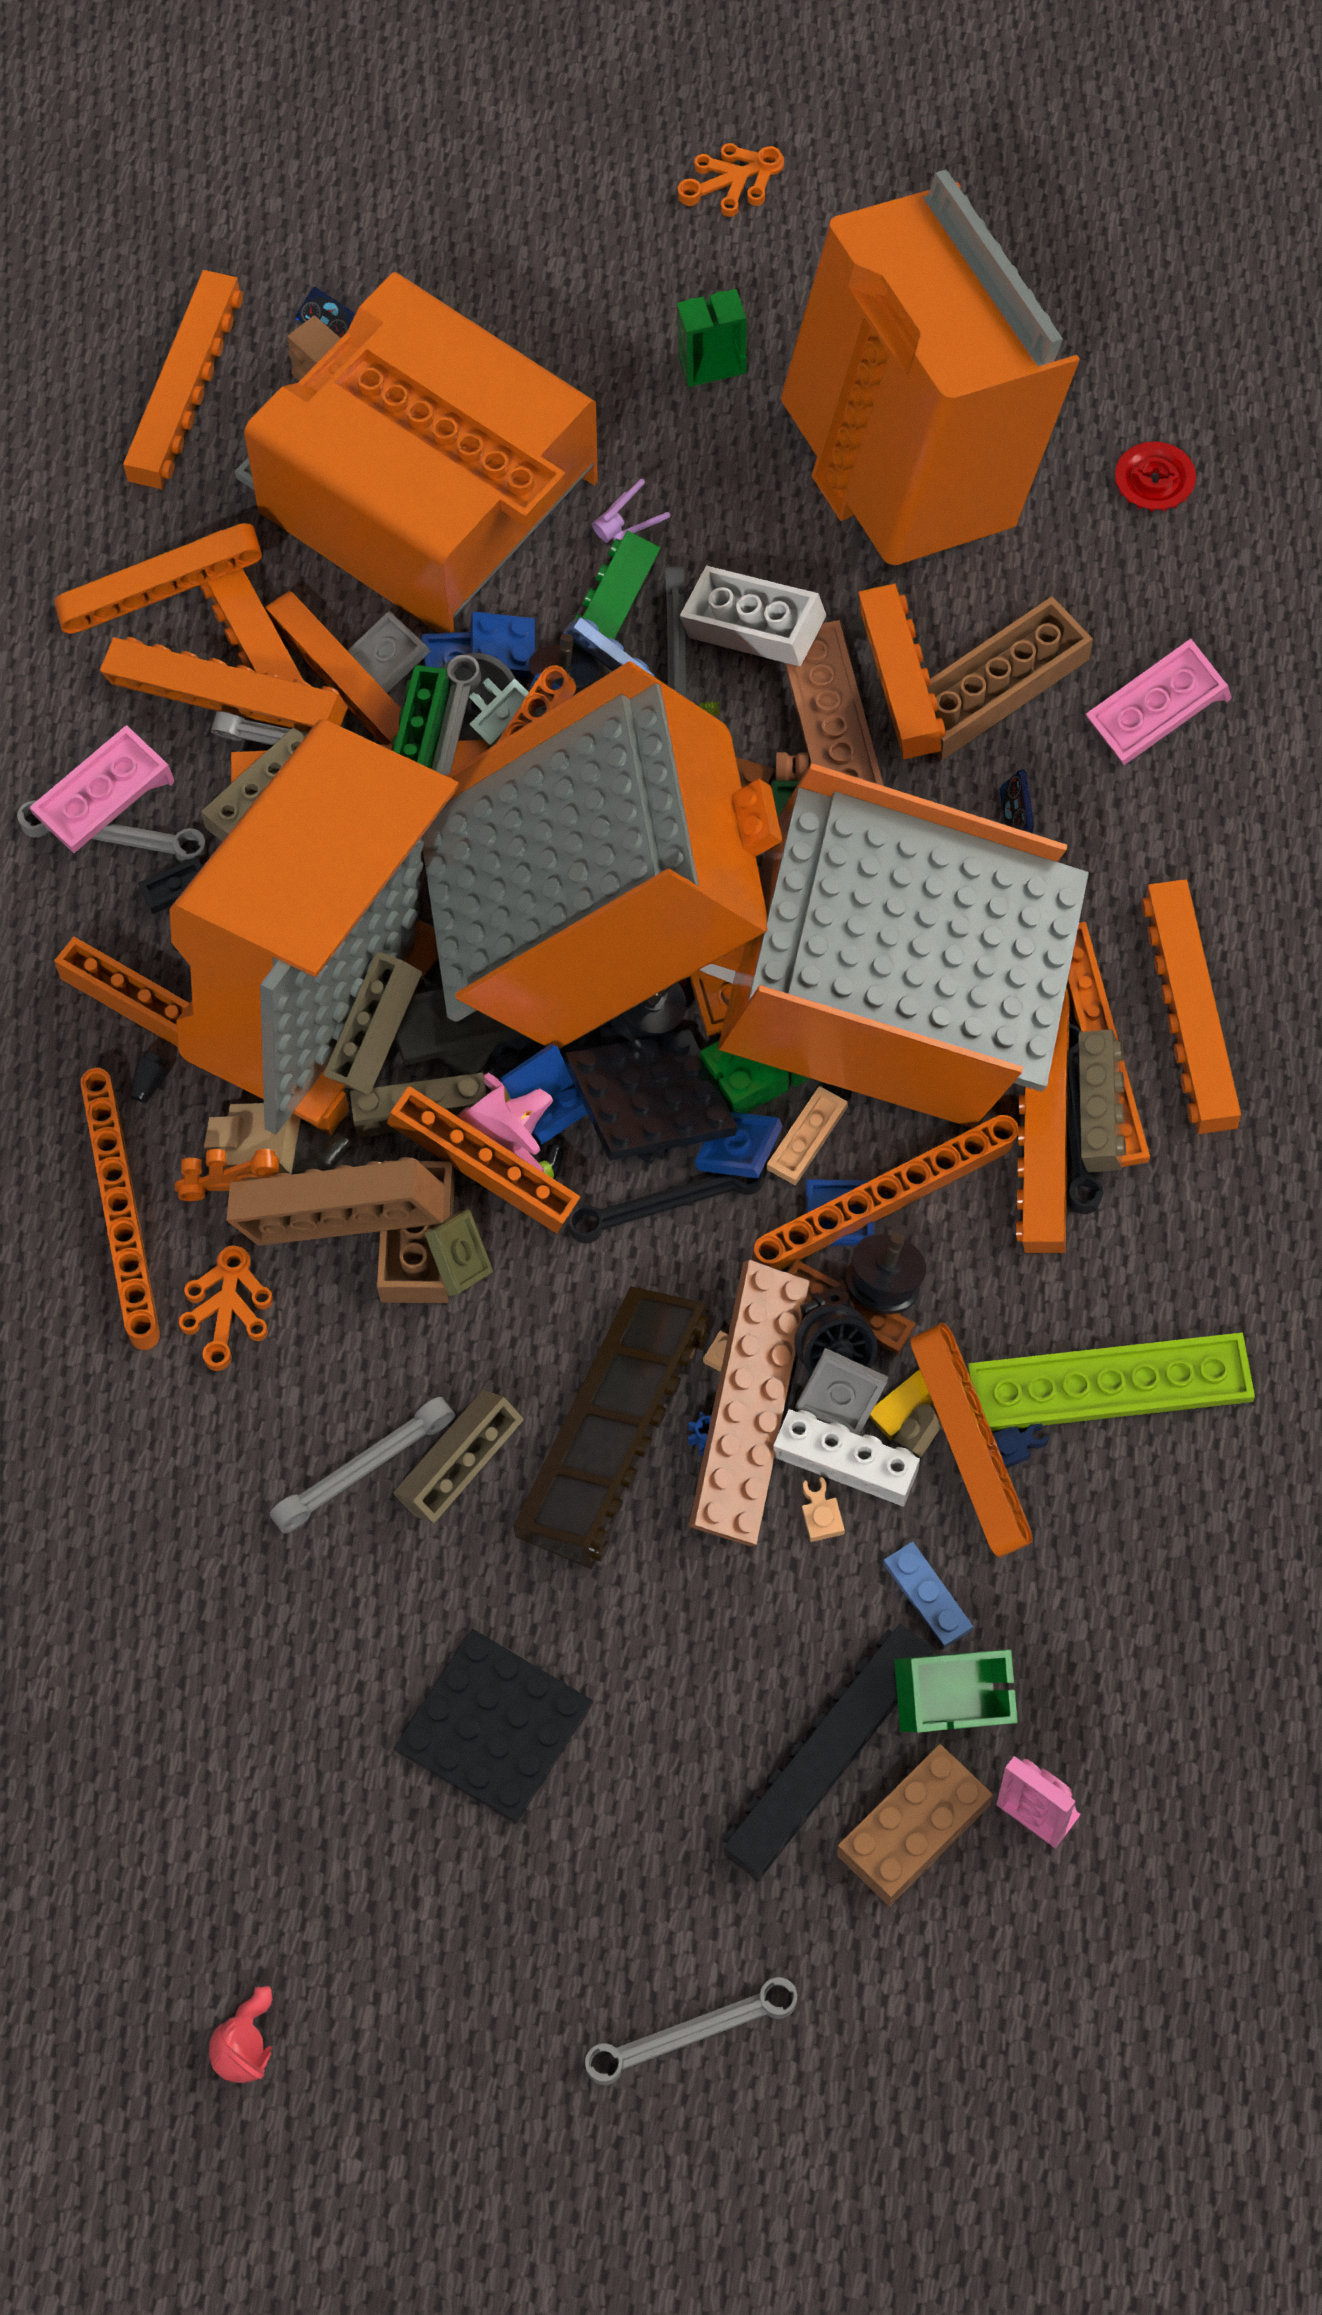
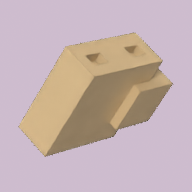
[204,1103,301,1174]

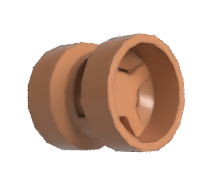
[776,752,809,781]

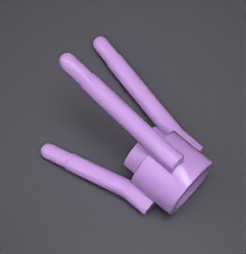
[592,479,671,542]

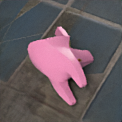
[457,1072,553,1173]

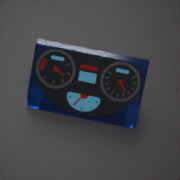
[296,287,356,338]
[1000,769,1034,834]

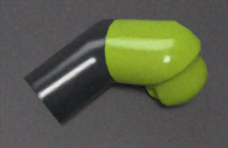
[539,1145,564,1179]

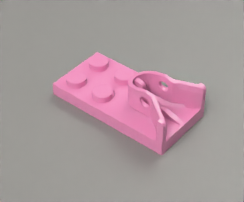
[1086,639,1231,765]
[29,725,174,853]
[996,1756,1081,1849]

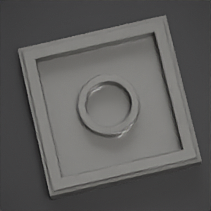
[347,611,431,693]
[795,1348,888,1435]

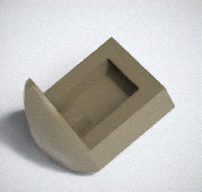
[894,1405,945,1457]

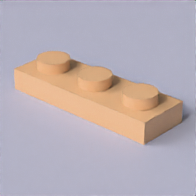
[767,1086,848,1186]

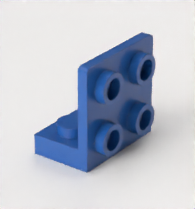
[500,1044,588,1145]

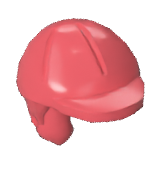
[209,1986,272,2083]

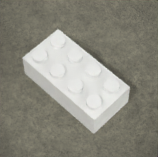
[680,566,827,667]

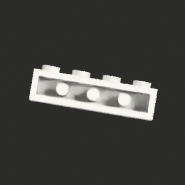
[773,1409,920,1507]

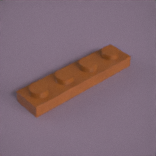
[788,1260,916,1356]

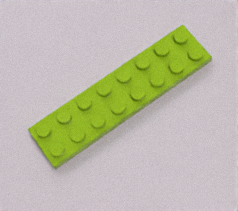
[967,1332,1255,1431]

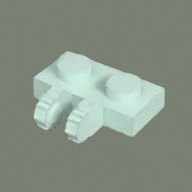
[469,678,529,747]

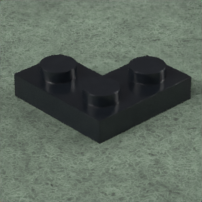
[138,857,202,915]

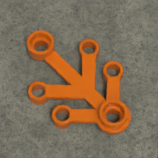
[678,143,784,217]
[174,1149,279,1201]
[179,1246,273,1371]

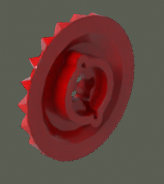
[1115,442,1196,513]

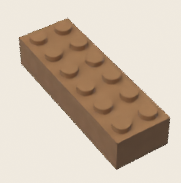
[927,596,1093,761]
[226,1157,445,1245]

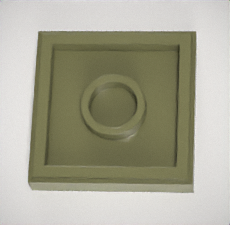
[425,1209,493,1296]

